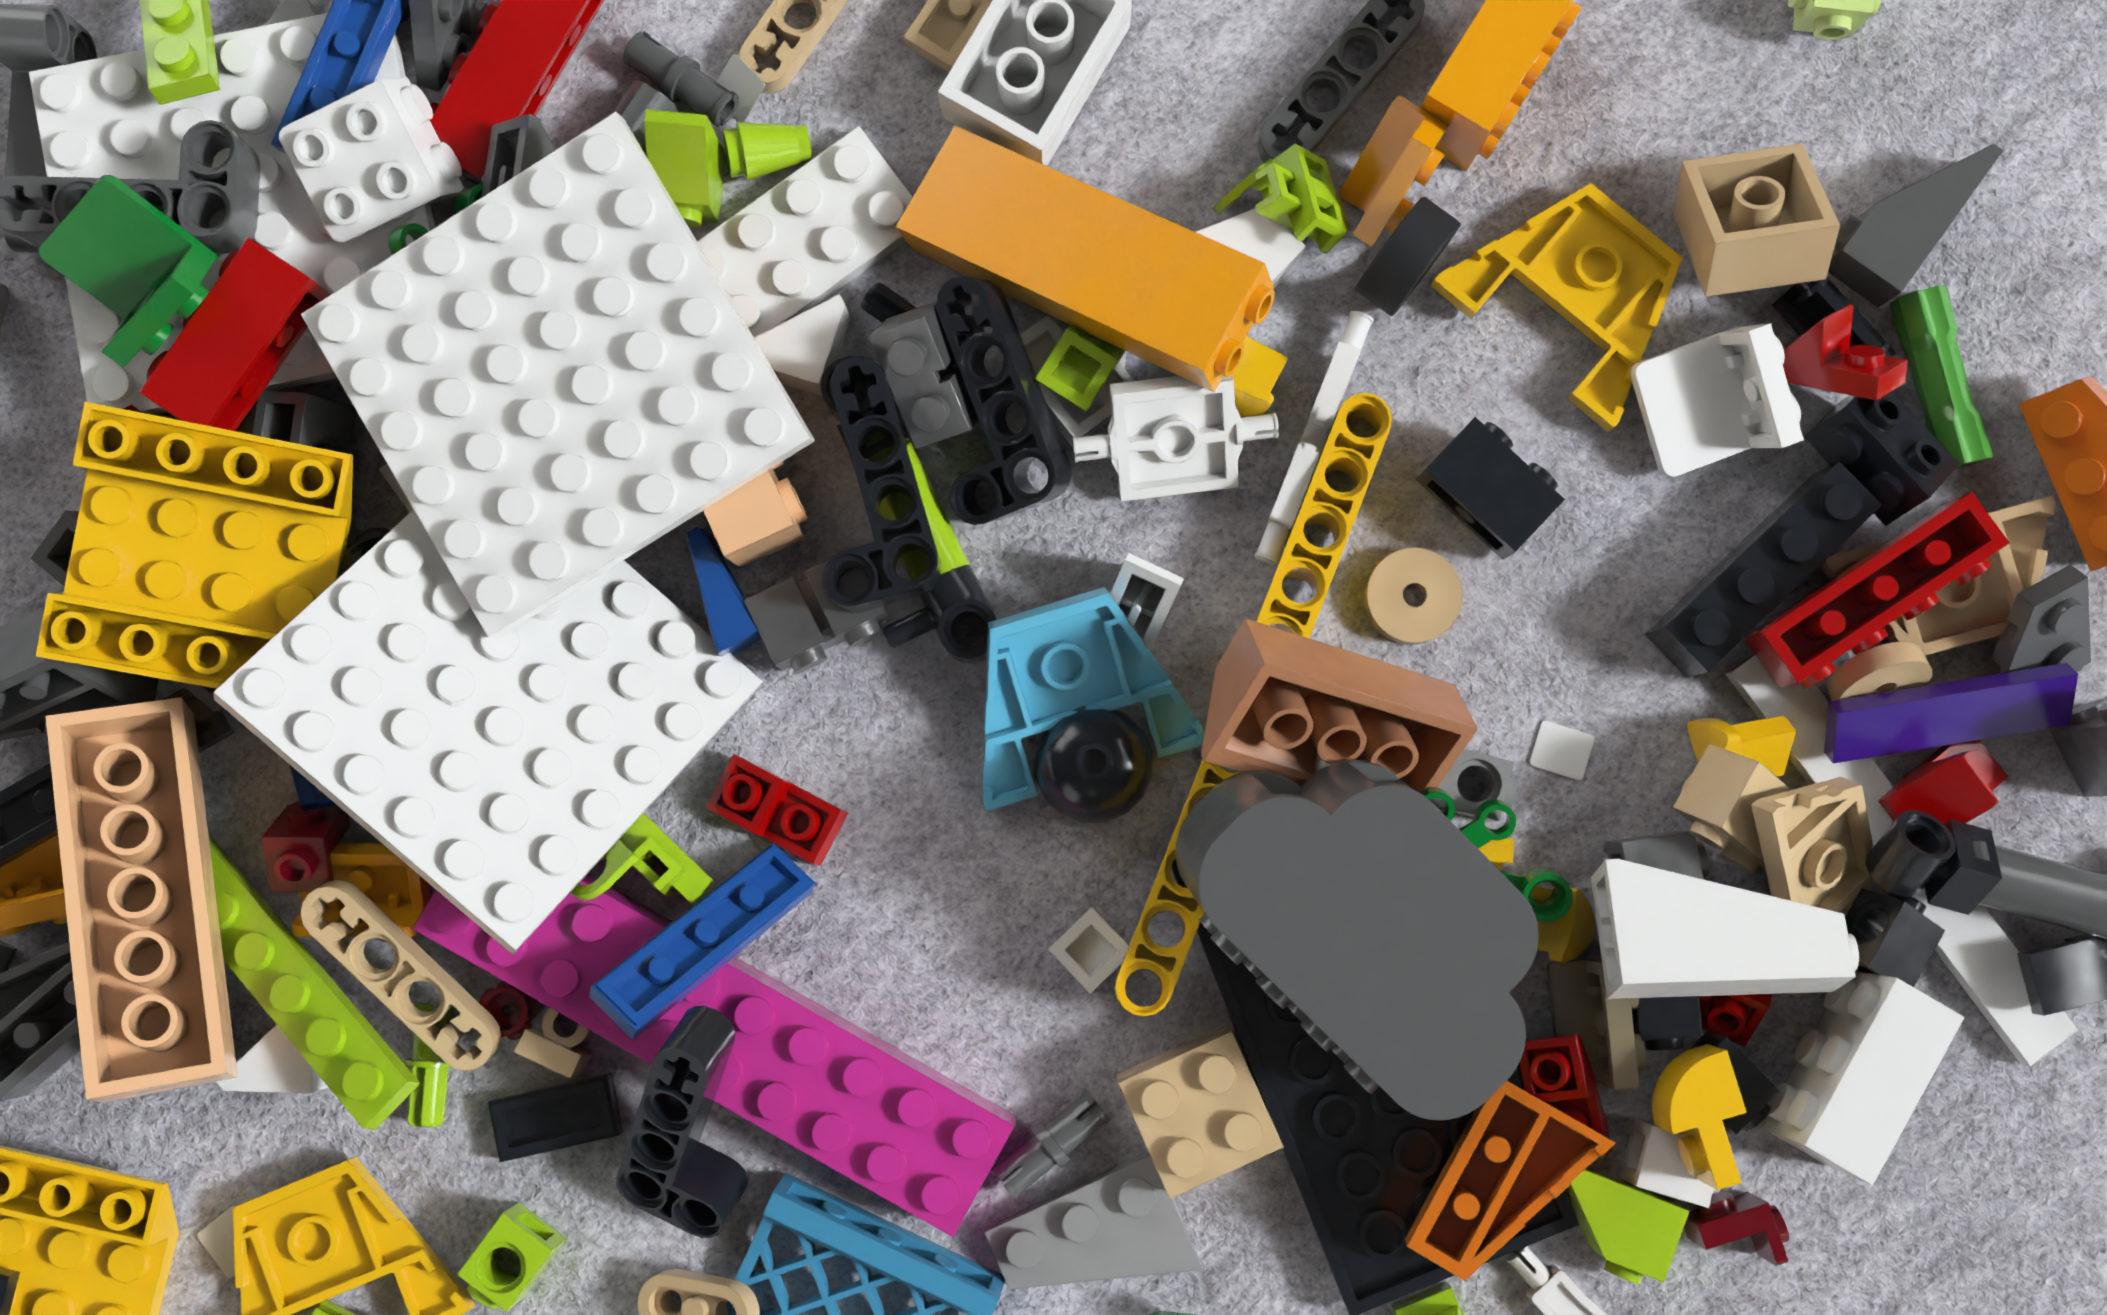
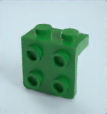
[39,175,218,368]

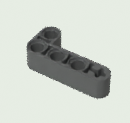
[0,4,97,253]
[0,120,260,254]

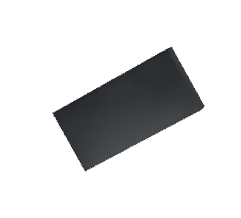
[488,1073,624,1163]

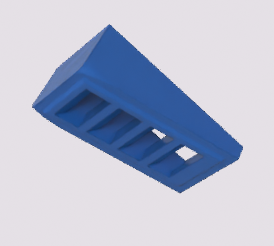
[687,527,762,657]

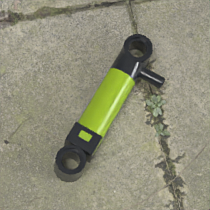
[820,356,997,664]

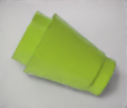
[722,122,812,182]

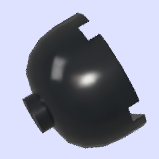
[1034,706,1153,823]

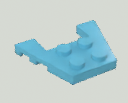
[981,587,1205,811]

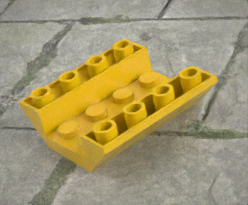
[35,402,353,689]
[0,1145,179,1315]

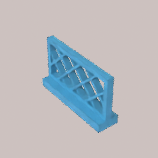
[727,1172,1005,1315]

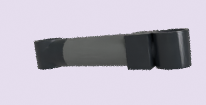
[1865,810,2107,939]

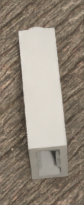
[1591,859,1859,999]

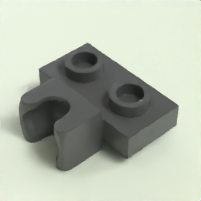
[409,0,488,92]

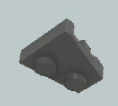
[1991,564,2091,674]

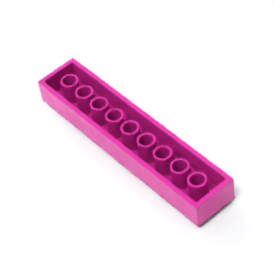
[413,873,1016,1237]

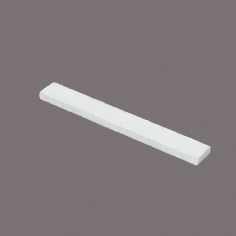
[1725,652,2078,1066]

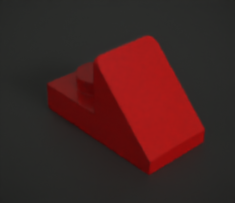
[1783,304,1908,400]
[1878,740,2009,825]

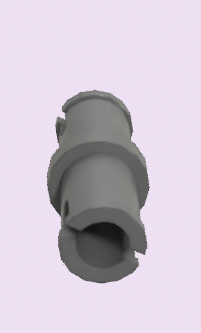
[623,31,739,127]
[991,1089,1111,1200]

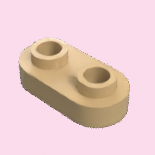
[638,1269,760,1315]

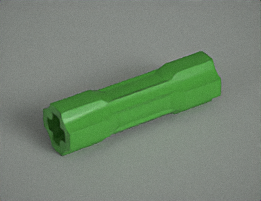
[1889,285,1994,469]

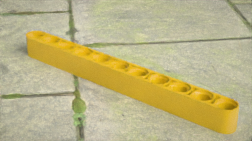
[1114,393,1392,1017]

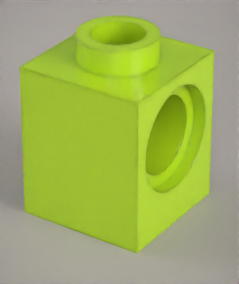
[457,1202,567,1313]

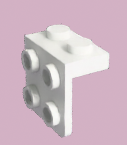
[279,77,464,243]
[1630,323,1804,477]

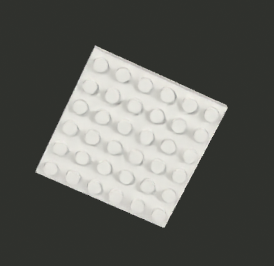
[29,13,435,415]
[301,112,815,638]
[214,510,763,955]

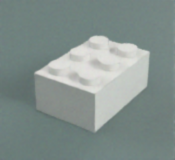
[938,0,1132,166]
[1761,971,1965,1185]

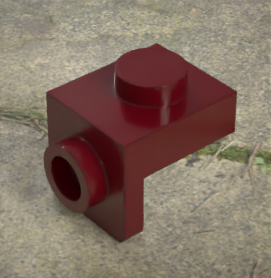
[262,799,350,892]
[1684,1192,1789,1266]

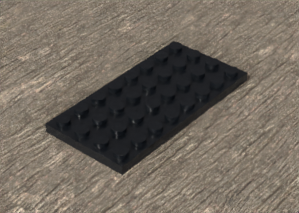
[1171,859,1580,1315]

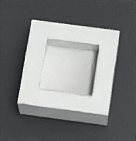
[1048,907,1129,994]

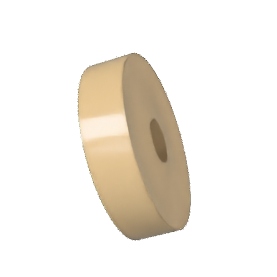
[1364,547,1463,645]
[1826,641,1933,701]

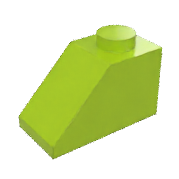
[644,109,726,228]
[1565,1167,1690,1284]

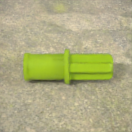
[405,1003,455,1128]

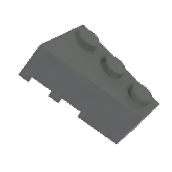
[0,606,159,741]
[0,942,81,1102]

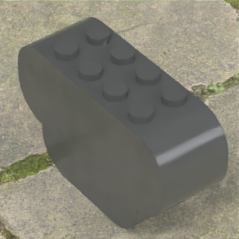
[1176,760,1539,1120]

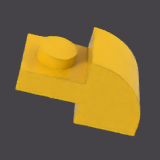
[1652,1044,1747,1190]

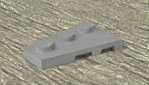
[984,1153,1203,1290]

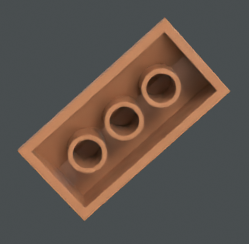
[1201,618,1478,793]

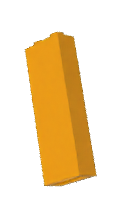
[896,126,1275,392]

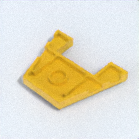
[1430,183,1683,432]
[233,1156,475,1315]

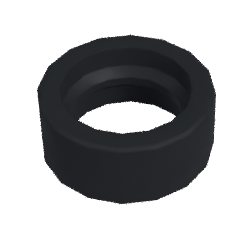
[1355,197,1461,316]

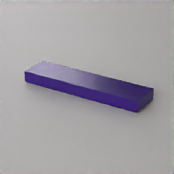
[1824,663,2078,764]

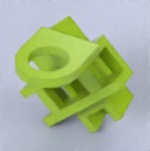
[1212,143,1349,254]
[570,813,715,905]

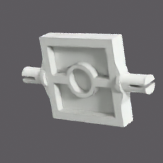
[1072,375,1279,501]

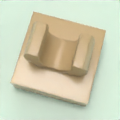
[514,1008,592,1078]

